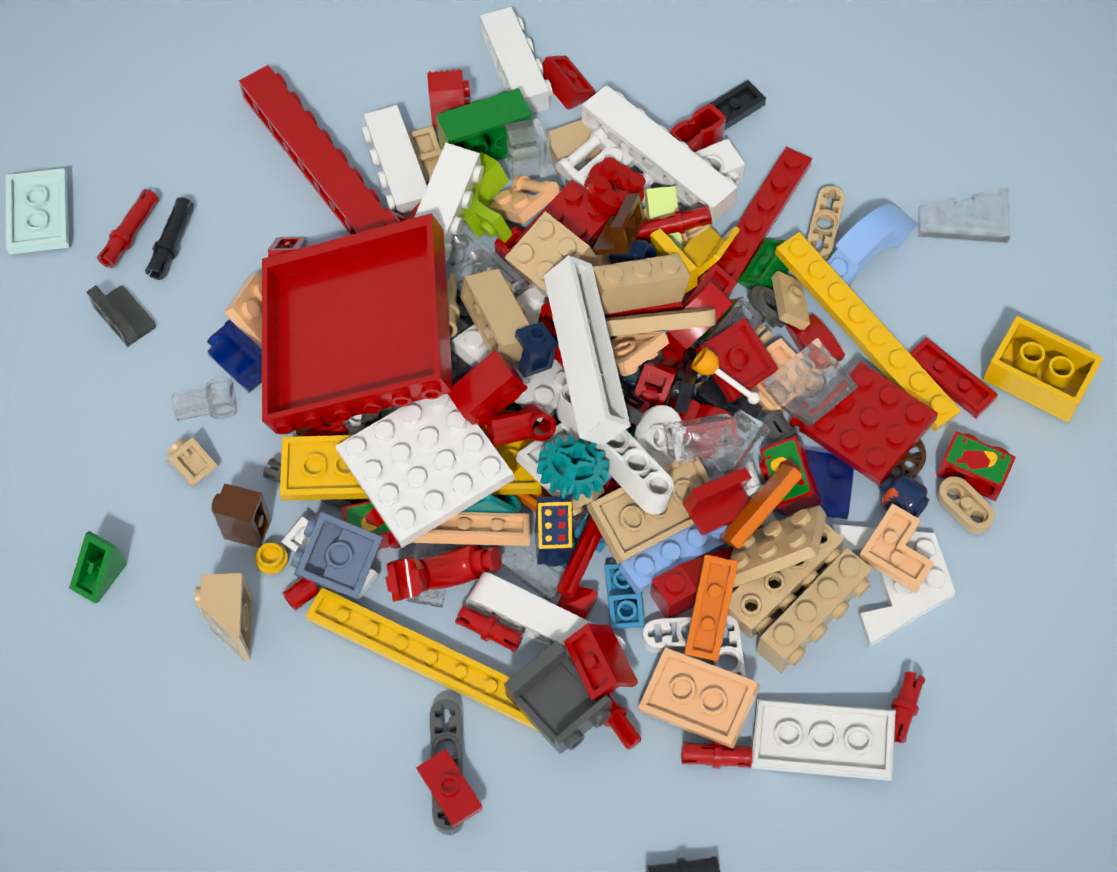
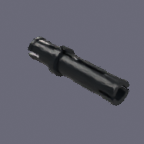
[145,197,194,280]

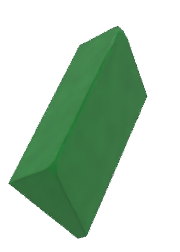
[738,238,789,290]

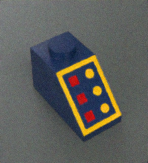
[534,496,572,567]

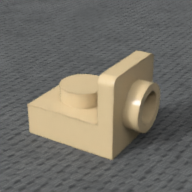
[165,437,218,487]

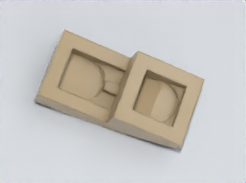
[408,126,442,184]

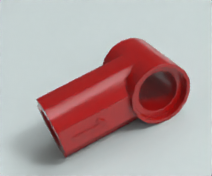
[487,403,557,447]

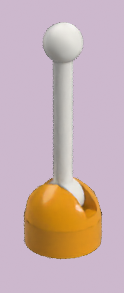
[691,347,760,404]

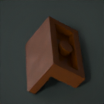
[593,194,645,255]

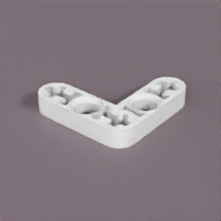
[642,615,746,677]

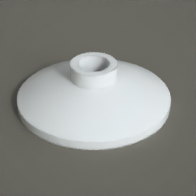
[634,405,684,467]

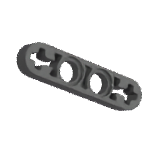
[430,699,464,835]

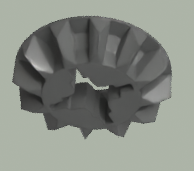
[747,286,787,328]

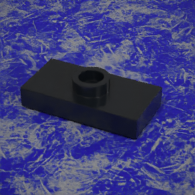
[695,375,763,434]

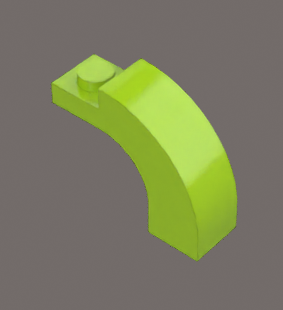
[461,151,513,243]

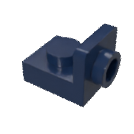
[515,322,558,378]

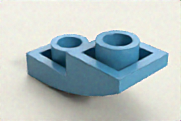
[604,564,644,630]

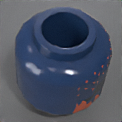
[879,474,930,518]

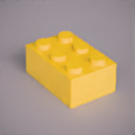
[983,316,1103,423]

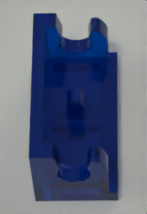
[207,320,262,393]

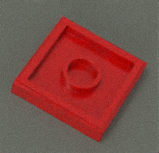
[695,317,779,403]

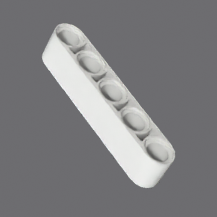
[556,383,674,514]
[466,572,626,659]

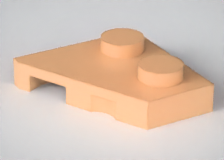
[224,272,262,356]

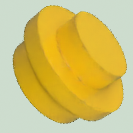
[255,542,288,575]

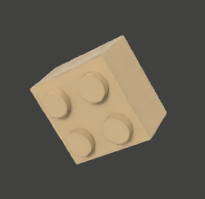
[505,211,599,299]

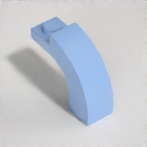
[827,204,918,286]

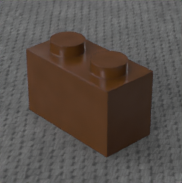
[211,483,271,548]

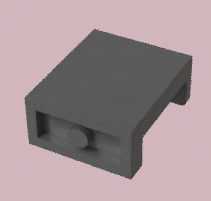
[504,640,612,754]

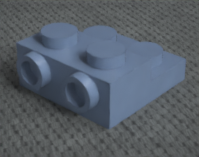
[290,512,383,599]

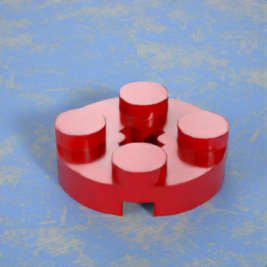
[584,157,646,215]

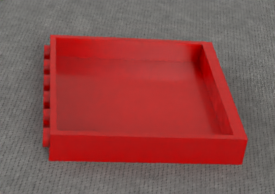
[262,213,453,435]

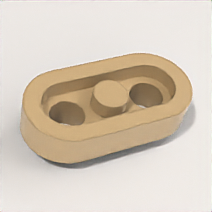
[937,477,995,534]

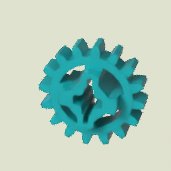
[536,434,610,501]

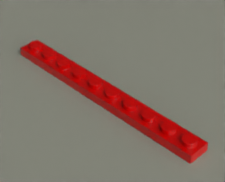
[661,147,812,384]

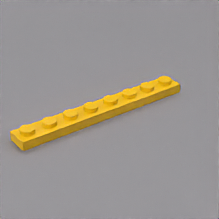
[775,232,961,432]
[305,588,539,732]

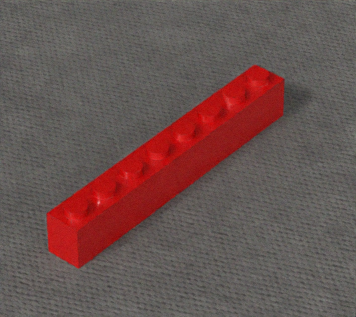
[239,65,389,235]

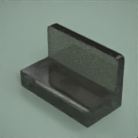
[86,285,156,347]

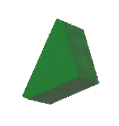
[69,531,127,604]

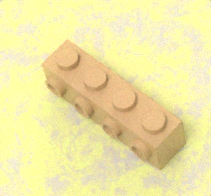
[728,523,844,639]
[756,548,873,673]

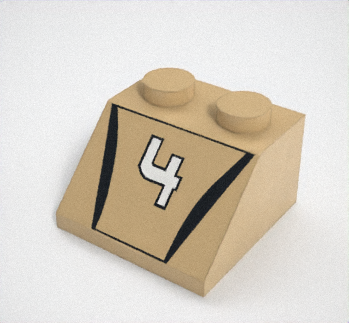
[195,573,253,661]

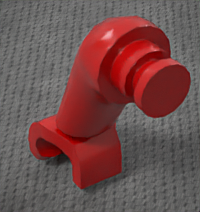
[385,544,502,602]

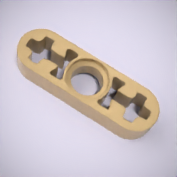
[807,186,845,262]

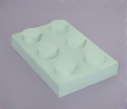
[5,168,69,255]

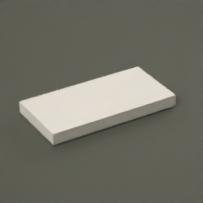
[751,699,896,781]

